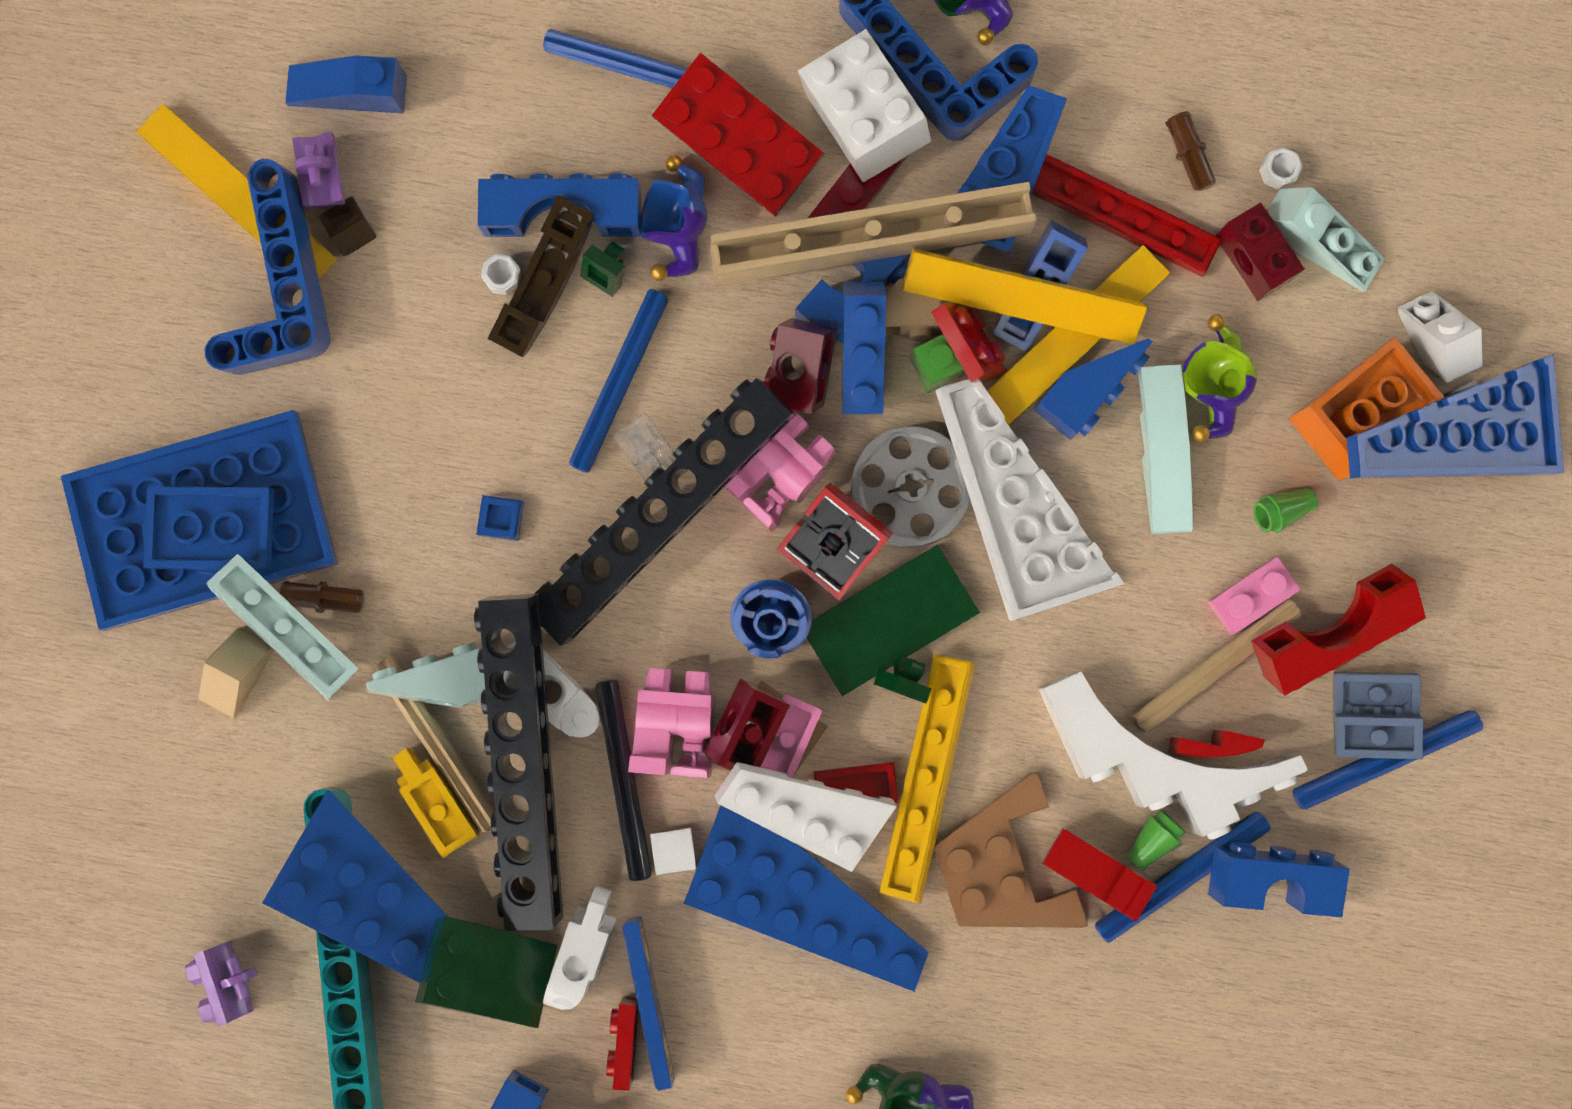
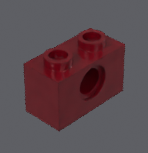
[1216,202,1305,302]
[764,318,837,414]
[705,678,790,771]

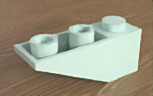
[1267,187,1385,291]
[366,642,485,708]

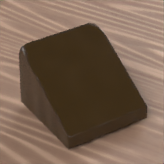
[319,196,376,256]

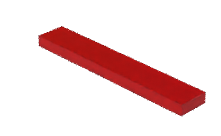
[1032,154,1222,277]

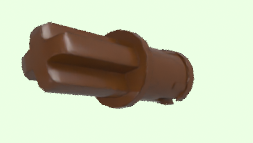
[1165,111,1216,191]
[280,580,364,613]

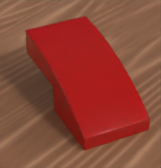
[1168,730,1265,757]

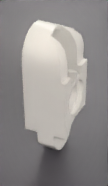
[504,642,601,738]
[543,886,617,1010]

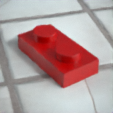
[606,997,639,1091]

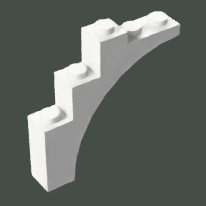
[1038,671,1308,839]

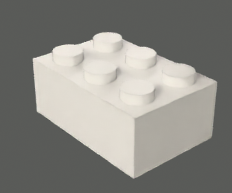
[798,29,931,182]

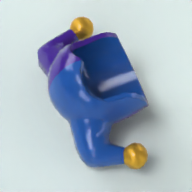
[640,155,707,281]

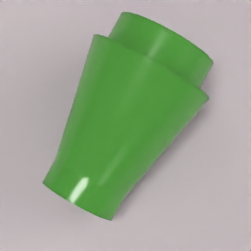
[1253,487,1318,533]
[1125,810,1186,871]

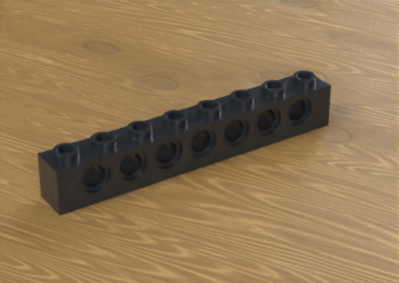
[534,378,796,646]
[474,594,563,931]

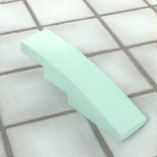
[1138,364,1193,535]

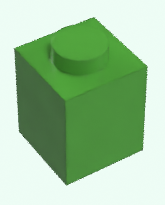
[910,334,965,394]

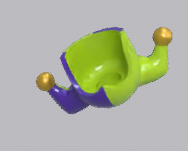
[1182,314,1257,442]

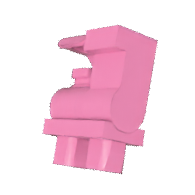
[725,410,835,532]
[628,668,716,778]

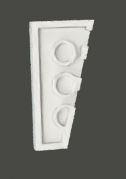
[714,762,897,872]

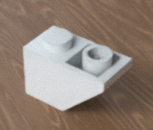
[1398,291,1483,383]

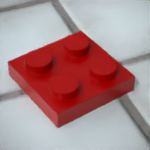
[931,303,1007,383]

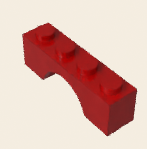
[1251,563,1426,696]

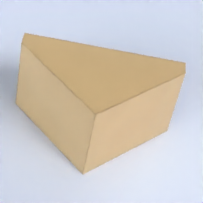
[198,628,273,718]

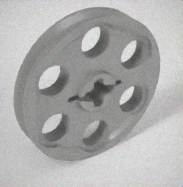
[851,426,970,547]

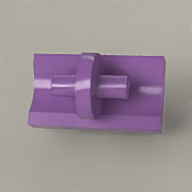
[292,132,345,210]
[185,941,257,1027]

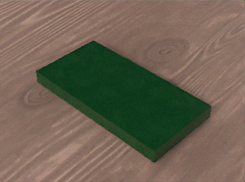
[807,544,980,697]

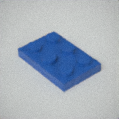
[143,487,274,570]

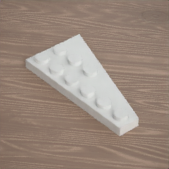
[935,379,1125,621]

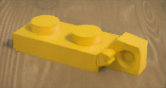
[392,747,480,858]

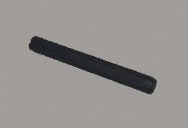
[596,680,652,881]

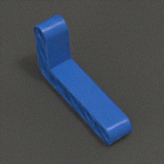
[839,0,1038,141]
[204,159,330,375]

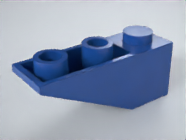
[1033,338,1153,440]

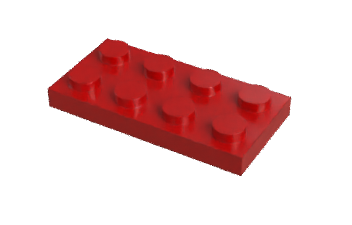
[651,52,824,217]

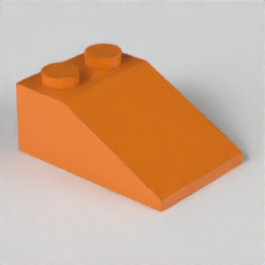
[1288,337,1444,481]

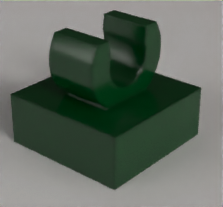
[580,241,625,297]
[874,655,932,704]

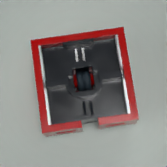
[776,482,894,600]

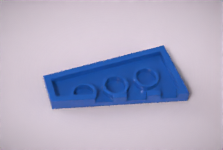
[957,85,1067,254]

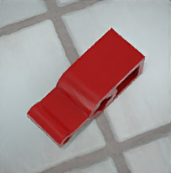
[1042,828,1157,922]

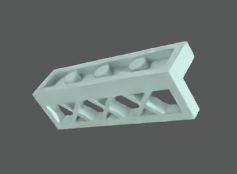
[207,554,359,701]

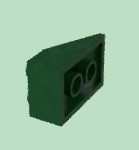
[415,916,558,1028]

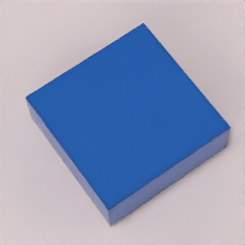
[476,495,524,541]

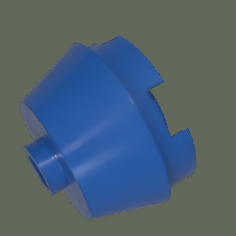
[730,579,812,658]

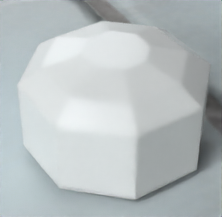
[1259,147,1303,190]
[481,254,522,295]

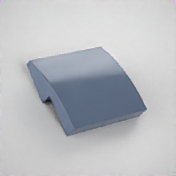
[1333,672,1423,760]

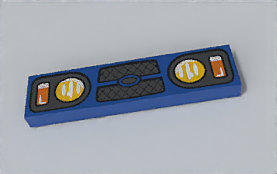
[622,916,675,1091]

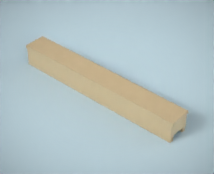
[710,182,1037,286]

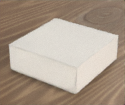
[650,827,697,875]

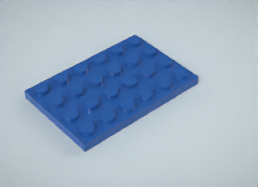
[61,410,338,631]

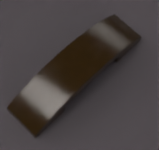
[487,195,595,357]

